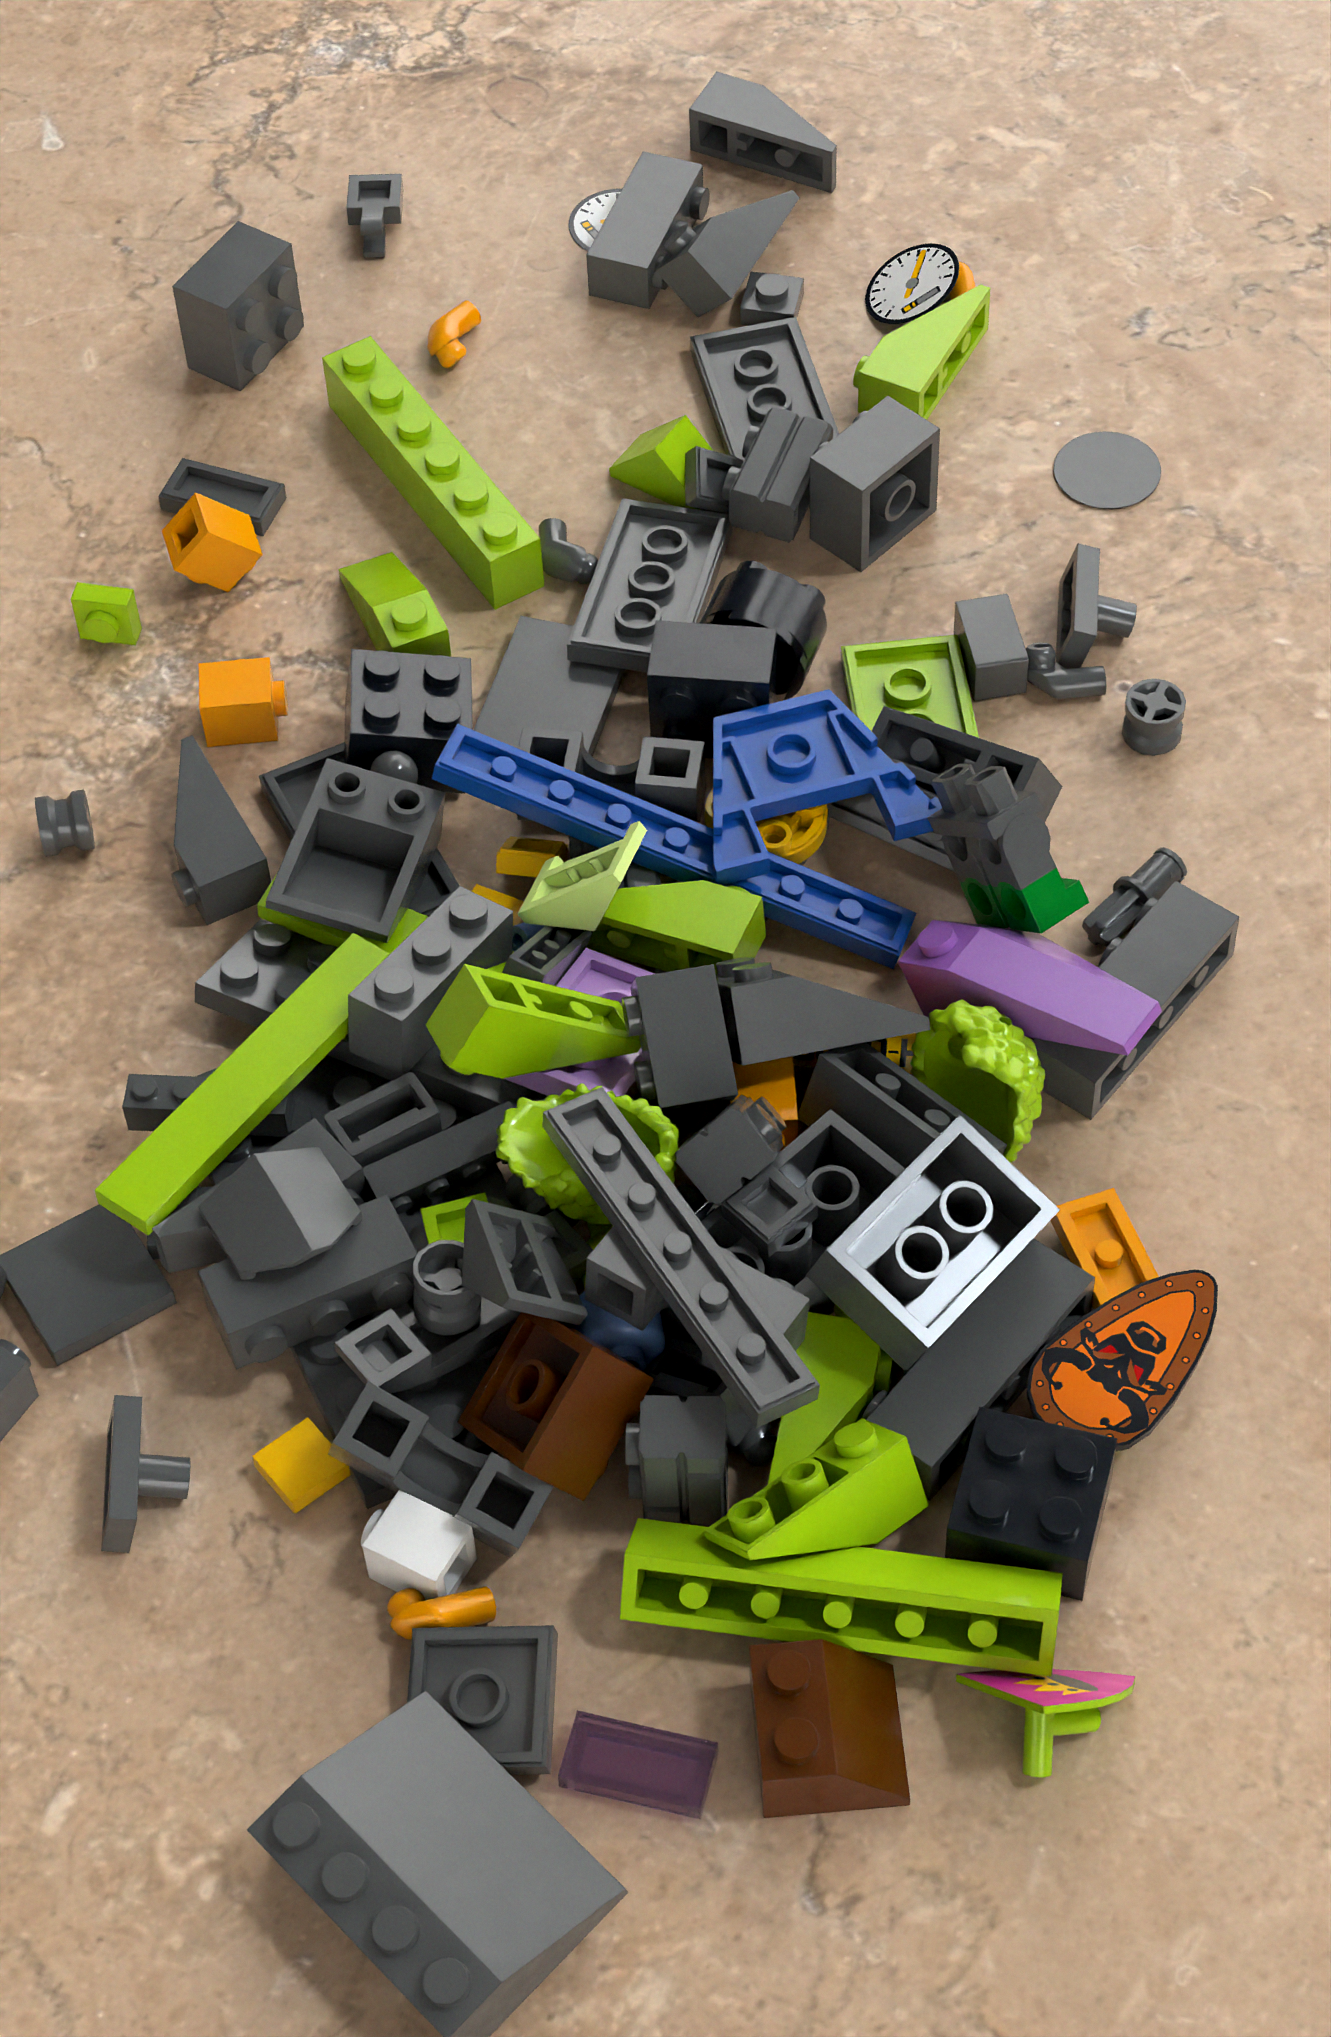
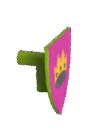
[956,1669,1135,1777]

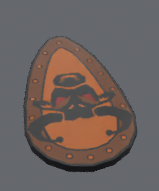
[1027,1269,1218,1452]

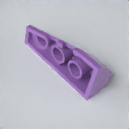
[898,920,1162,1056]

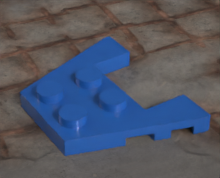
[713,689,942,885]

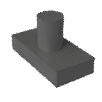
[1056,543,1137,669]
[101,1395,191,1553]

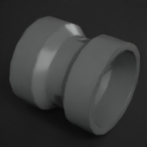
[413,1240,481,1335]

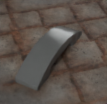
[334,1210,593,1394]

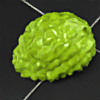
[910,999,1045,1162]
[495,1083,679,1224]

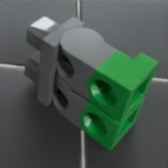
[927,763,1089,934]

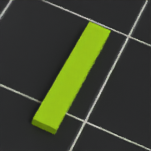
[95,933,390,1236]

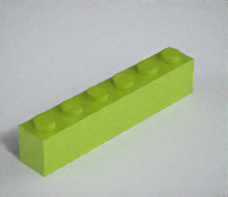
[322,336,544,610]
[620,1518,1063,1677]

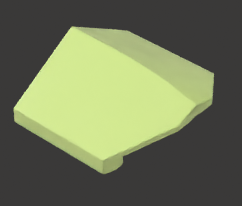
[518,821,647,931]

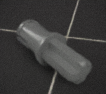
[1082,847,1187,947]

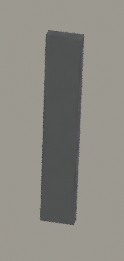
[542,1087,820,1428]

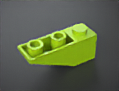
[704,1418,929,1560]

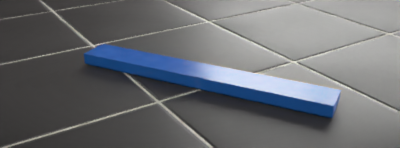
[432,724,917,969]

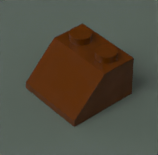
[458,1312,654,1502]
[749,1639,910,1818]

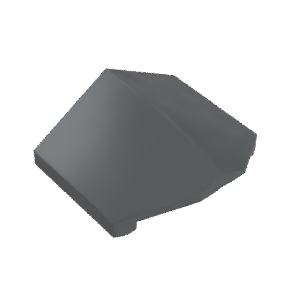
[198,1147,362,1280]
[462,1199,588,1325]

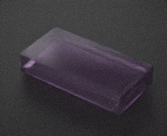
[558,1710,719,1820]

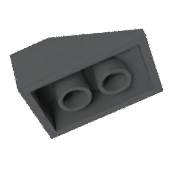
[715,957,930,1066]

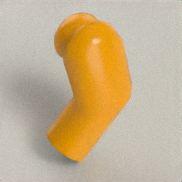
[427,300,481,368]
[387,1586,496,1640]

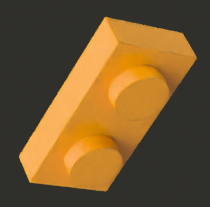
[1051,1188,1159,1309]

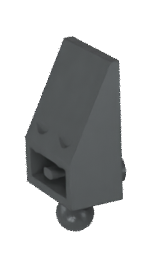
[266,751,445,943]

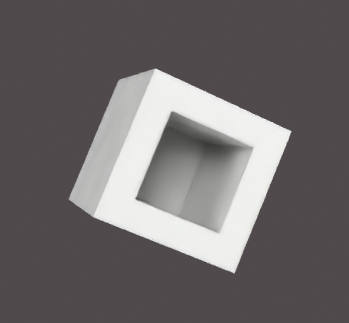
[361,1490,477,1600]

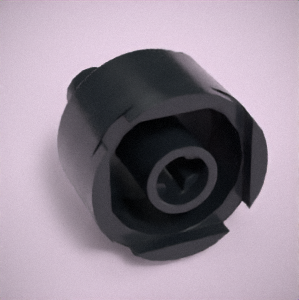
[700,561,827,700]

